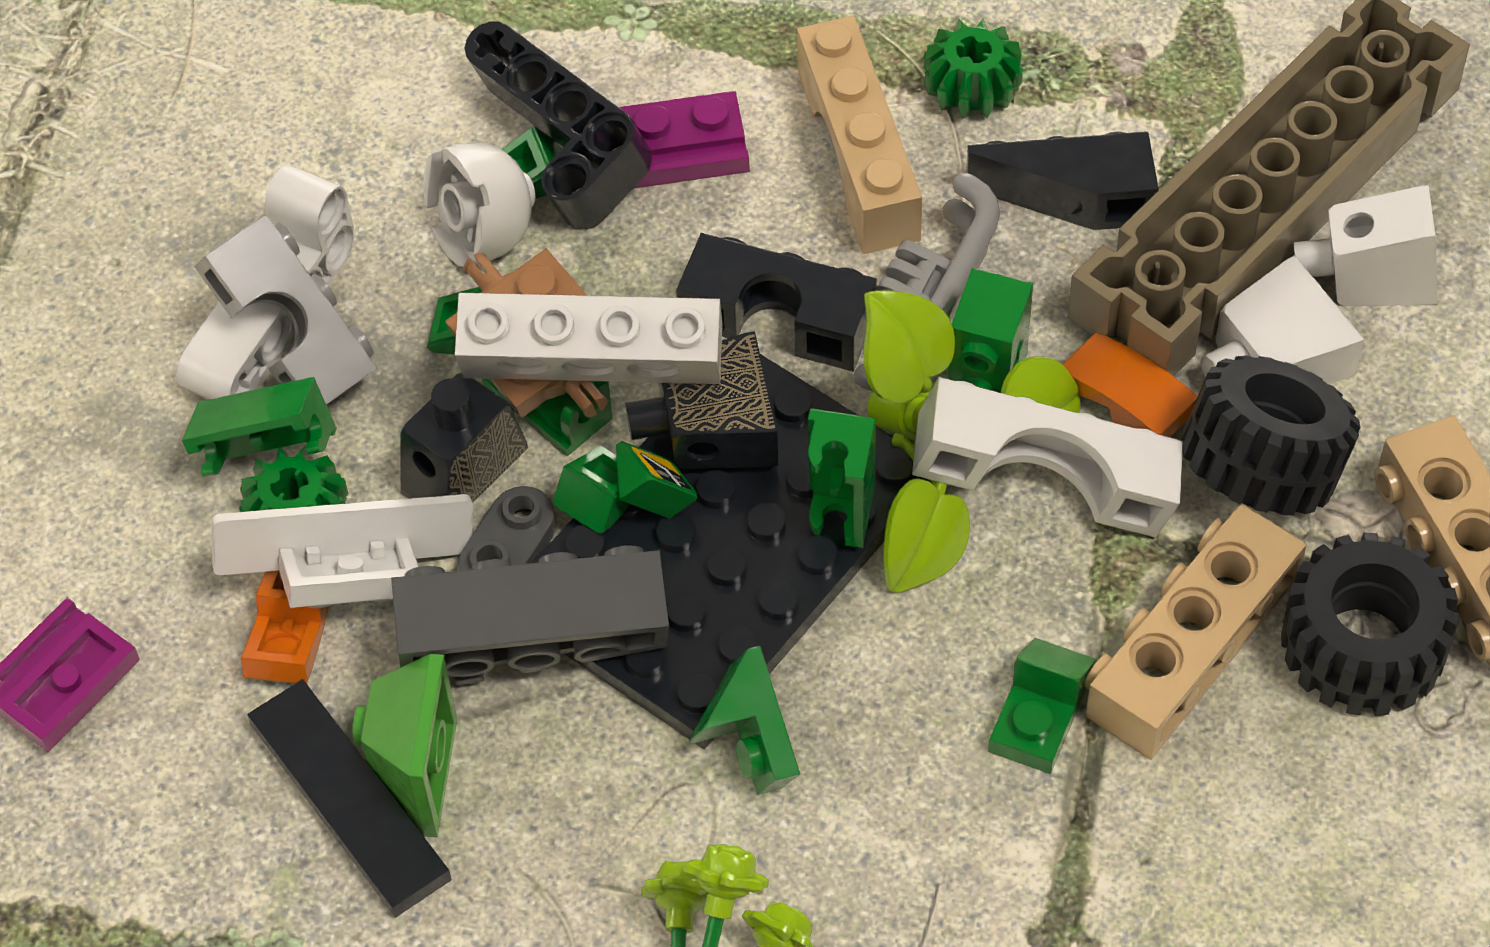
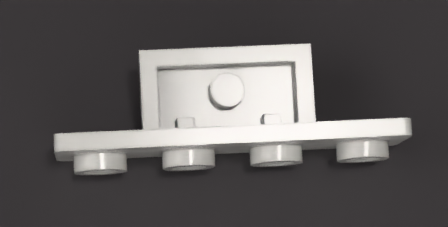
[212,494,473,608]

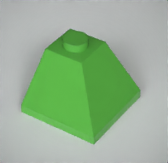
[353,654,458,838]

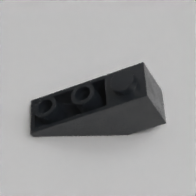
[966,131,1159,230]

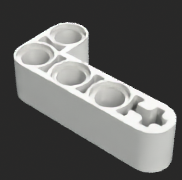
[176,165,355,400]

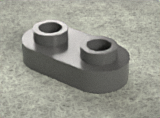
[458,486,556,571]

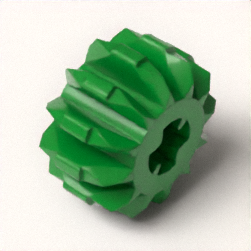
[923,18,1023,119]
[239,446,349,512]

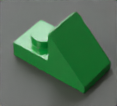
[988,638,1097,774]
[689,646,800,795]

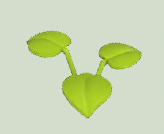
[863,290,1081,593]

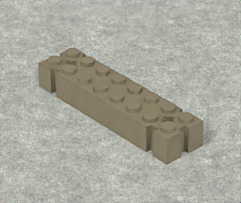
[1067,0,1470,376]

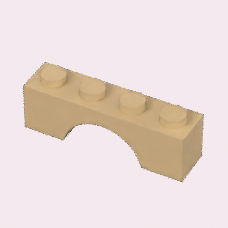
[797,15,922,254]

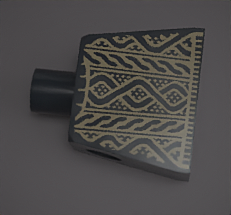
[625,331,778,469]
[400,373,528,503]

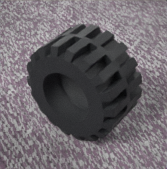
[1181,355,1361,516]
[1281,533,1459,716]

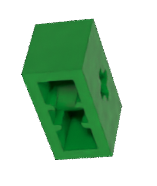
[948,268,1033,393]

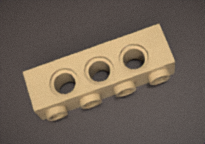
[1375,415,1490,666]
[1084,503,1307,760]

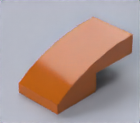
[1063,332,1198,437]
[241,570,329,683]

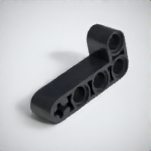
[464,21,652,229]

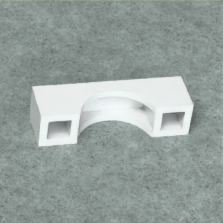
[912,377,1183,538]

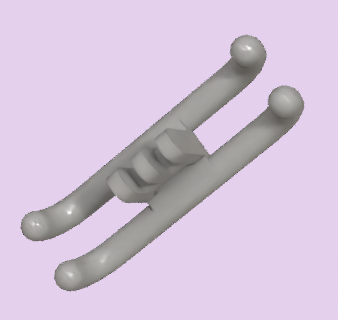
[854,173,1000,391]

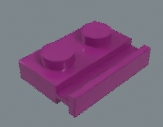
[619,91,750,189]
[0,597,140,752]

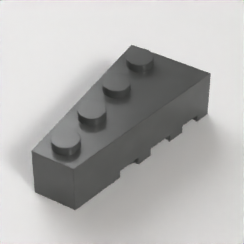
[391,545,669,685]

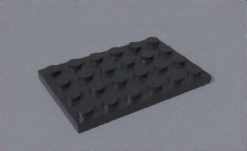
[532,354,931,750]

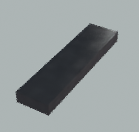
[247,679,452,918]

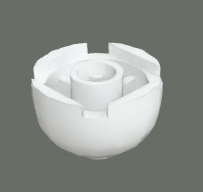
[423,143,535,266]

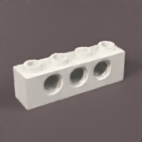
[455,293,723,384]

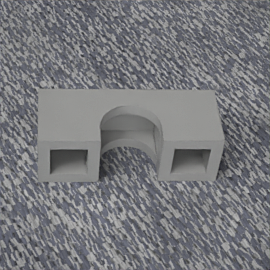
[194,214,377,405]

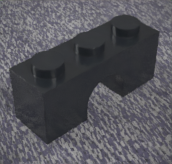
[676,233,877,372]

